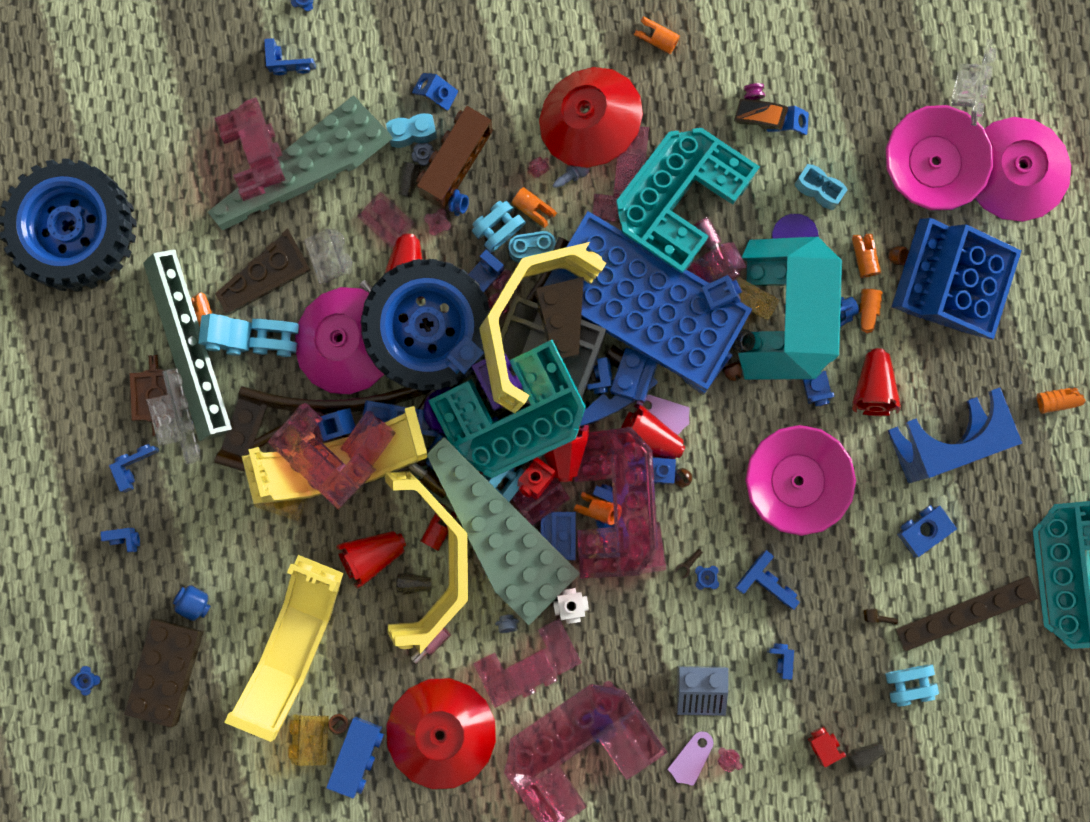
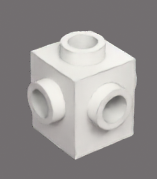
[553,588,589,624]

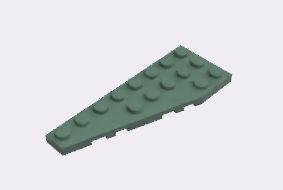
[208,95,393,230]
[427,437,580,625]

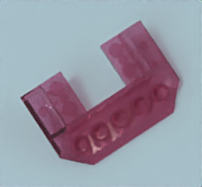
[575,427,658,579]
[504,684,667,822]

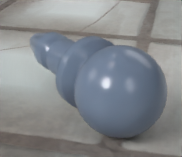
[553,166,590,188]

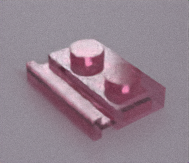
[357,191,415,249]
[340,411,396,471]

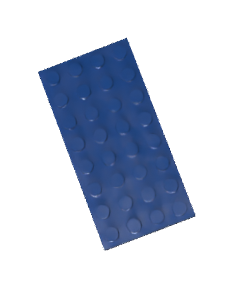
[543,211,752,391]

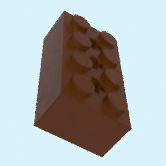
[416,106,493,210]

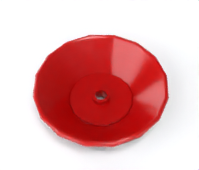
[539,67,643,168]
[386,678,496,789]

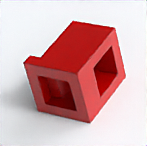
[517,457,555,500]
[808,727,846,767]

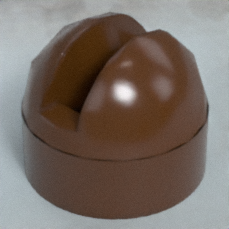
[888,246,909,265]
[722,361,743,381]
[674,468,692,488]
[328,714,348,735]

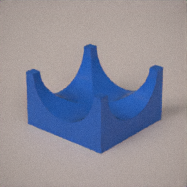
[887,387,1022,484]

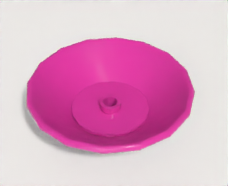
[886,105,993,210]
[975,117,1071,222]
[295,287,384,395]
[745,425,856,536]

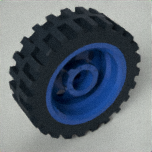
[0,158,137,292]
[361,259,490,391]

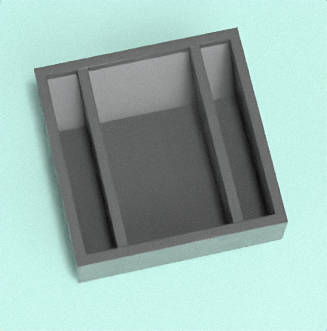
[501,295,607,405]

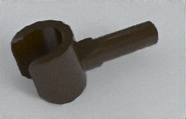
[676,549,703,578]
[863,609,898,625]

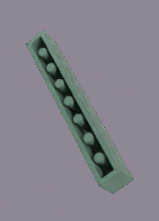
[143,250,232,441]

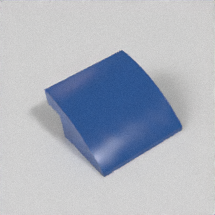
[891,218,1022,339]

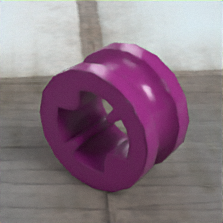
[743,83,765,100]

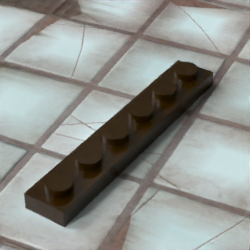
[895,576,1038,651]

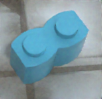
[386,113,437,148]
[794,164,847,210]
[198,314,251,356]

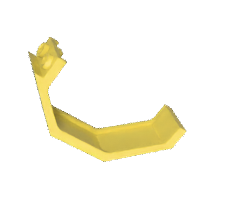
[479,242,606,413]
[242,406,427,504]
[385,471,468,654]
[224,555,343,742]

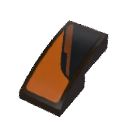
[734,99,788,130]

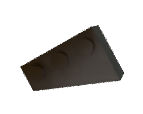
[534,277,584,361]

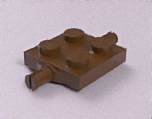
[129,355,181,436]

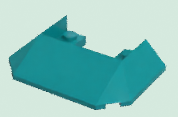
[616,128,760,273]
[738,237,842,380]
[428,340,586,478]
[1033,501,1090,649]

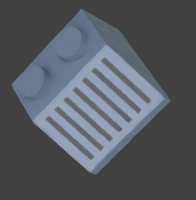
[677,666,728,716]

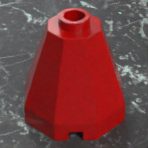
[544,425,589,482]

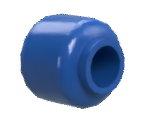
[172,585,210,621]

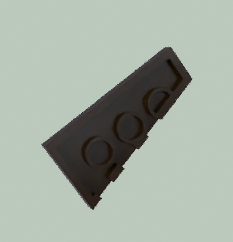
[215,228,311,315]

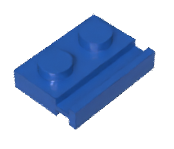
[610,348,658,403]
[541,512,576,560]

